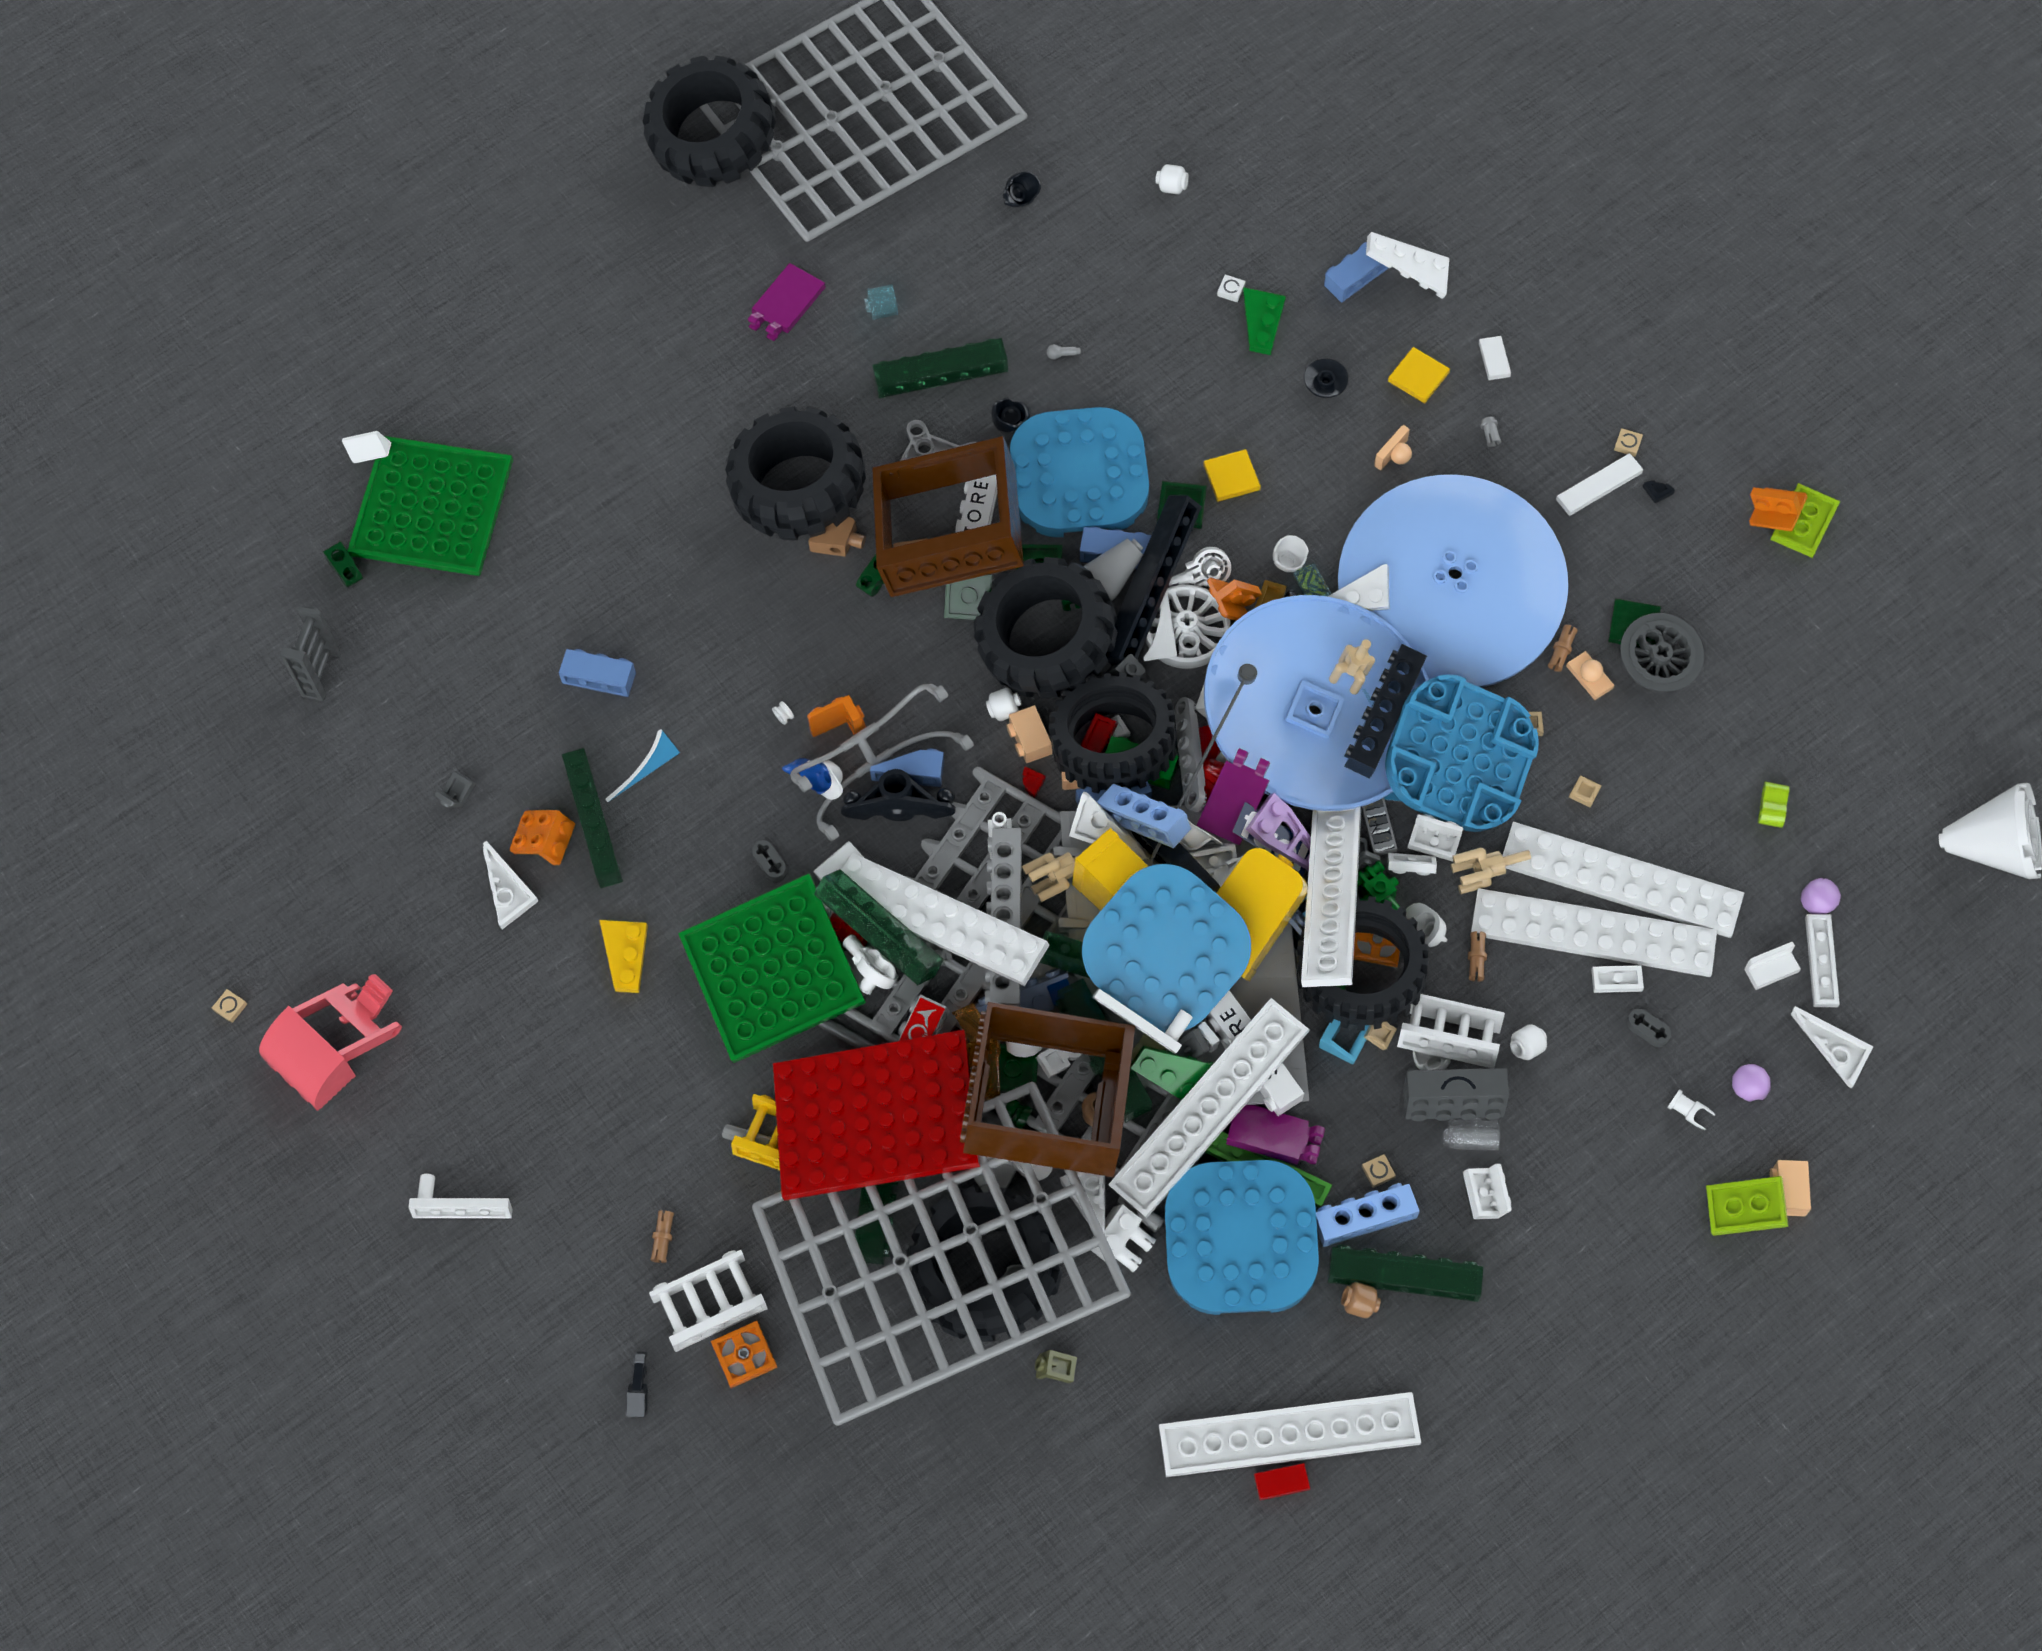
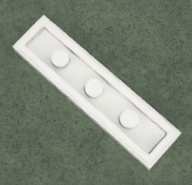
[1556,453,1643,516]
[1805,914,1840,1007]

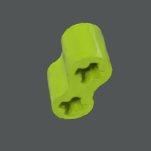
[1758,782,1789,828]

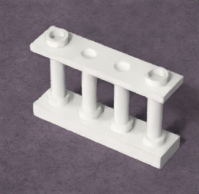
[1397,994,1505,1069]
[649,1250,768,1352]

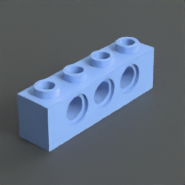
[1097,784,1191,848]
[1316,1183,1419,1247]

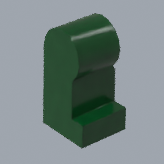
[323,541,363,588]
[856,554,884,597]

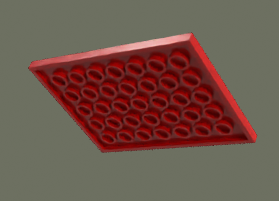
[773,1030,980,1201]

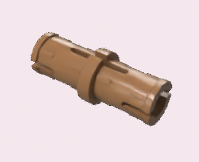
[1548,625,1578,672]
[1468,931,1487,982]
[650,1210,674,1263]

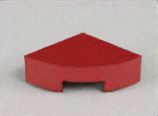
[1022,766,1046,798]

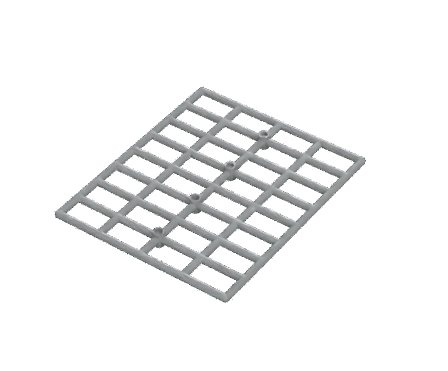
[699,0,1027,242]
[752,1082,1131,1426]

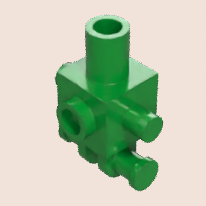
[1357,861,1400,910]

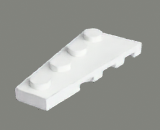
[1366,232,1449,299]

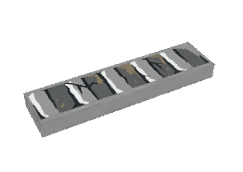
[1361,798,1397,855]

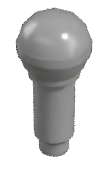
[1047,344,1081,360]

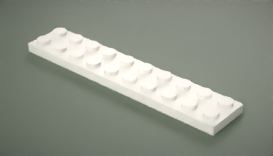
[1301,806,1361,987]
[1502,822,1744,938]
[828,853,1049,986]
[1471,888,1717,977]
[1108,998,1309,1218]
[1159,1392,1421,1477]

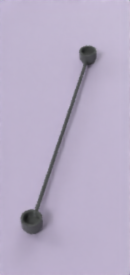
[1143,664,1257,866]

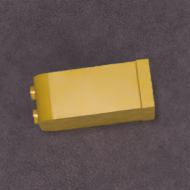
[1072,828,1148,911]
[1216,848,1308,982]

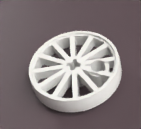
[1145,585,1231,669]

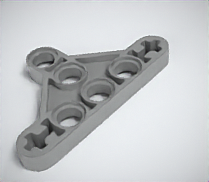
[900,420,976,461]

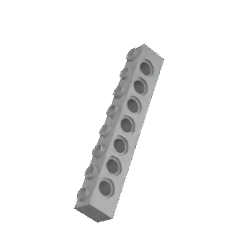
[985,828,1022,1007]

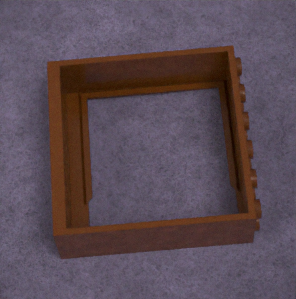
[872,436,1024,597]
[960,1002,1135,1177]

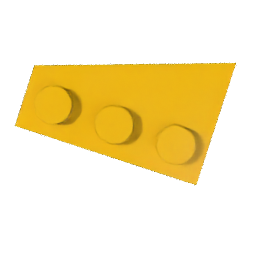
[599,920,648,993]

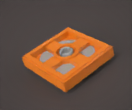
[1353,932,1400,967]
[711,1321,778,1388]

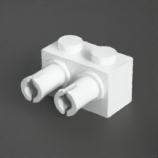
[1091,1204,1156,1272]

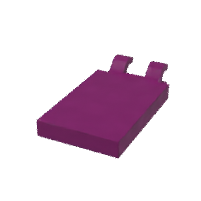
[748,263,826,341]
[1196,748,1270,846]
[1226,1105,1325,1165]

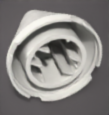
[1939,783,2042,879]

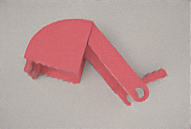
[259,974,402,1111]

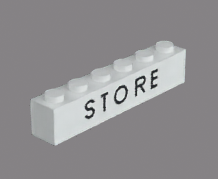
[955,475,997,532]
[1206,990,1304,1116]

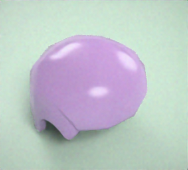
[1801,878,1841,914]
[1732,1064,1771,1102]

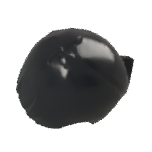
[1002,171,1041,207]
[991,398,1030,433]

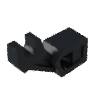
[627,1351,648,1417]

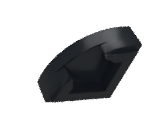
[1643,480,1675,504]

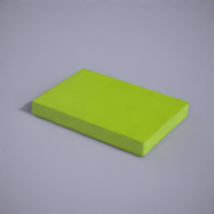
[1770,483,1840,558]
[1706,1176,1789,1236]

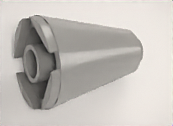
[1083,538,1143,601]

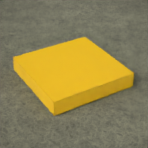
[1388,347,1450,404]
[1203,449,1261,502]

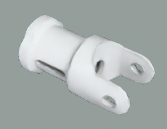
[1667,1089,1715,1130]

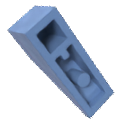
[870,748,944,787]

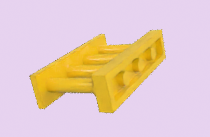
[731,1094,780,1170]

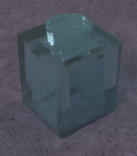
[864,285,898,320]

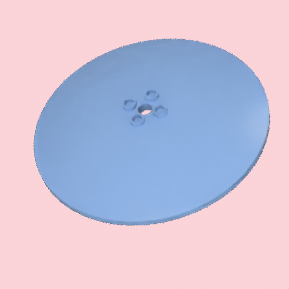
[1338,475,1568,688]
[1204,595,1429,811]

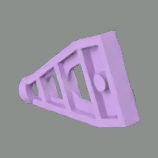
[1246,793,1311,872]

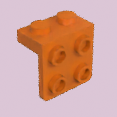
[807,695,866,737]
[510,810,576,865]

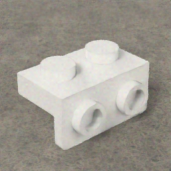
[1408,814,1463,862]
[1463,1164,1511,1219]

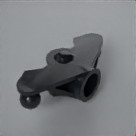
[841,769,956,821]

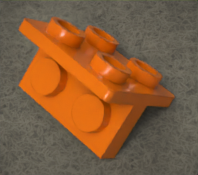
[1749,487,1808,531]
[1207,577,1262,621]

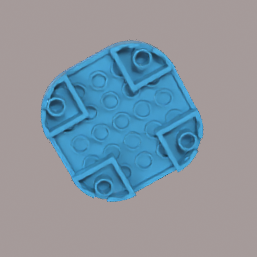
[1010,407,1149,537]
[1385,675,1539,832]
[1082,864,1251,1033]
[1165,1160,1319,1315]

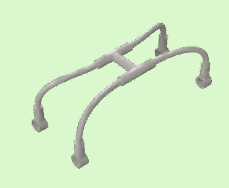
[790,683,974,842]

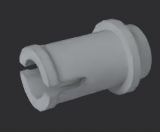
[1480,417,1501,447]

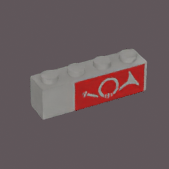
[898,995,950,1041]

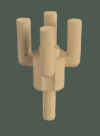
[1329,639,1375,695]
[1450,848,1531,894]
[1021,852,1080,902]

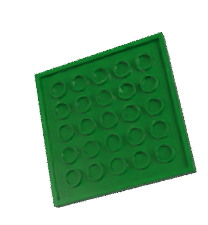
[347,436,513,576]
[678,874,866,1063]

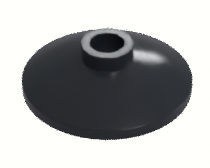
[1304,359,1349,398]

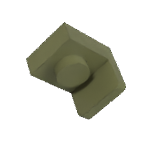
[1035,1350,1077,1383]

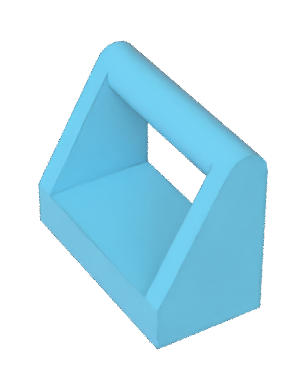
[1319,1019,1369,1064]

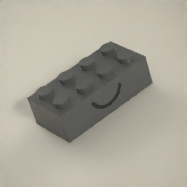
[1403,1068,1509,1121]

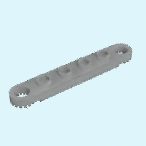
[1174,697,1207,812]

